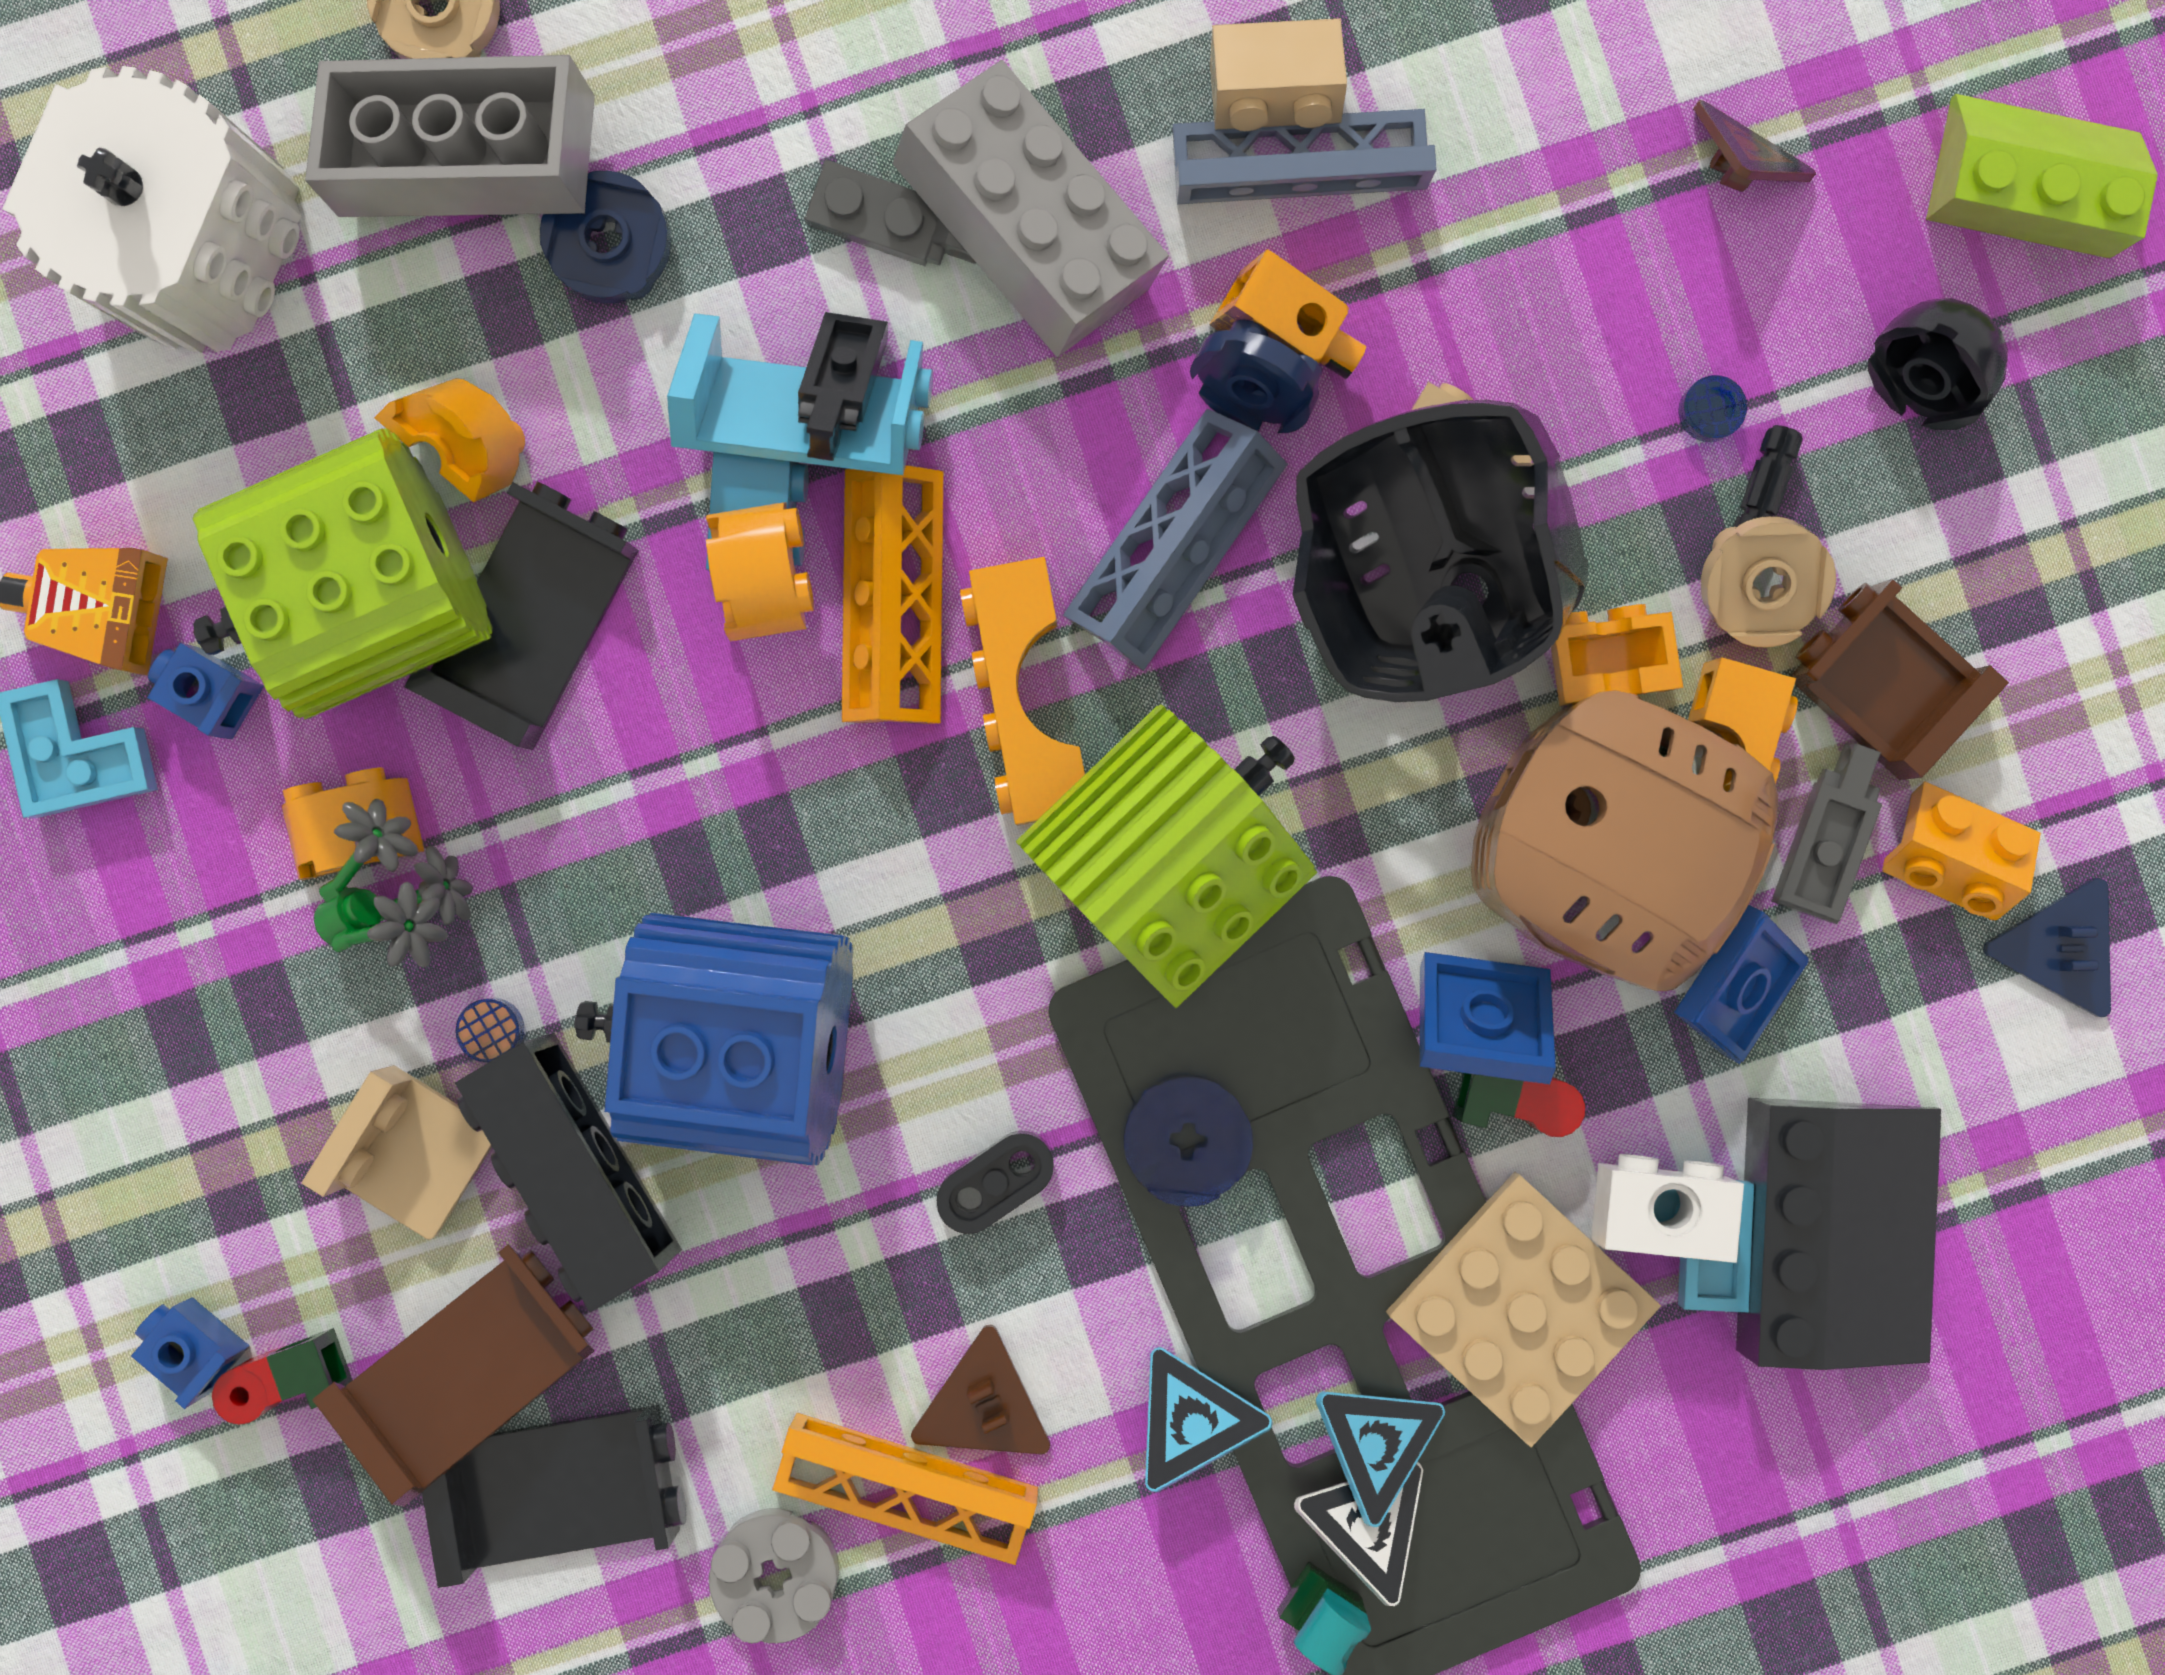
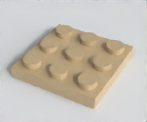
[1386,1172,1661,1447]

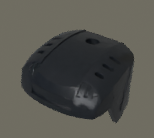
[1292,399,1588,702]

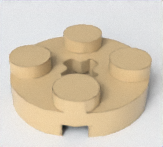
[367,0,500,59]
[1701,516,1836,647]

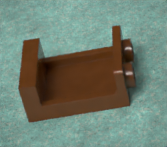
[1789,579,2009,780]

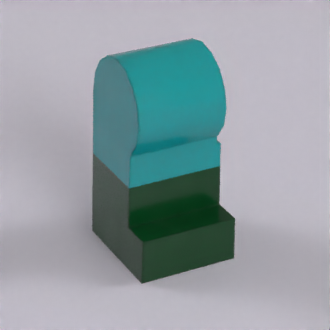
[1277,1562,1371,1675]

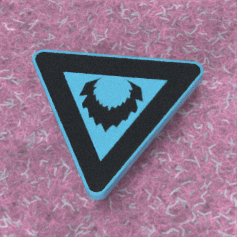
[1145,1347,1273,1493]
[1316,1391,1445,1527]

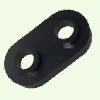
[936,1131,1054,1234]

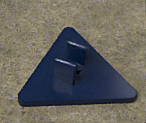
[1983,878,2111,1017]

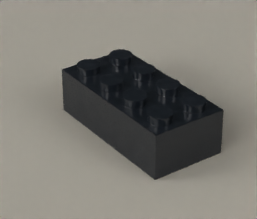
[455,1033,682,1312]

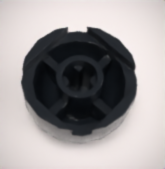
[1868,298,2008,430]

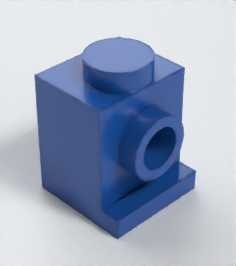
[147,643,264,740]
[131,1297,250,1409]

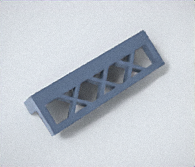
[1172,109,1437,205]
[1063,409,1288,671]

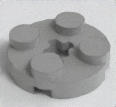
[709,1508,839,1644]

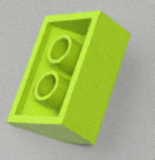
[1926,94,2158,259]

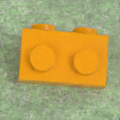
[1882,781,2041,920]

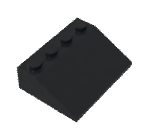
[1736,1098,1942,1370]

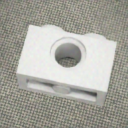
[1591,1154,1744,1263]

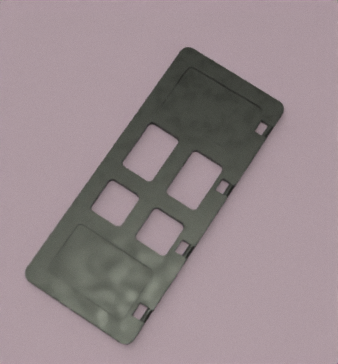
[1048,876,1641,1675]

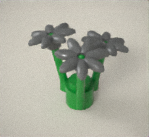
[314,799,473,967]

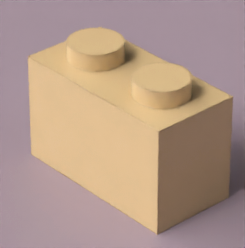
[1210,18,1347,131]

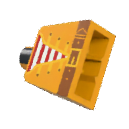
[1209,249,1366,379]
[0,548,168,676]

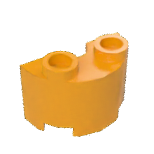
[374,378,525,503]
[706,502,814,642]
[1551,604,1683,706]
[281,767,425,881]

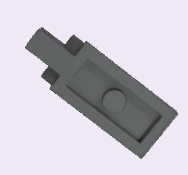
[804,159,976,267]
[1771,743,1882,924]

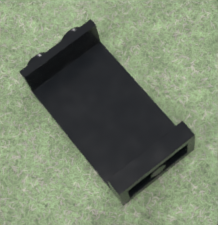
[404,481,639,750]
[422,1405,686,1588]

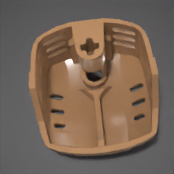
[1471,690,1778,991]

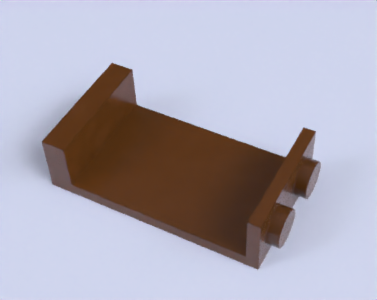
[312,1244,595,1507]

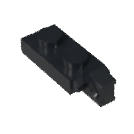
[798,312,888,461]

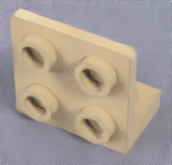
[301,1065,492,1239]

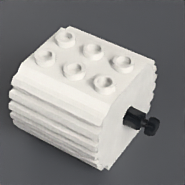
[2,66,301,353]

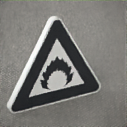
[1294,1462,1423,1606]

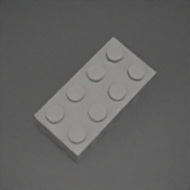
[305,55,595,217]
[892,60,1169,358]

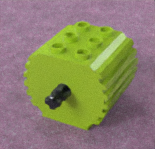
[192,428,493,720]
[1016,704,1318,1008]

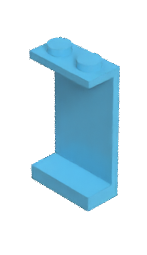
[667,313,933,475]

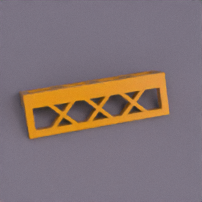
[842,465,944,724]
[772,1413,1038,1565]

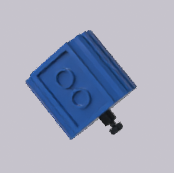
[574,913,853,1166]

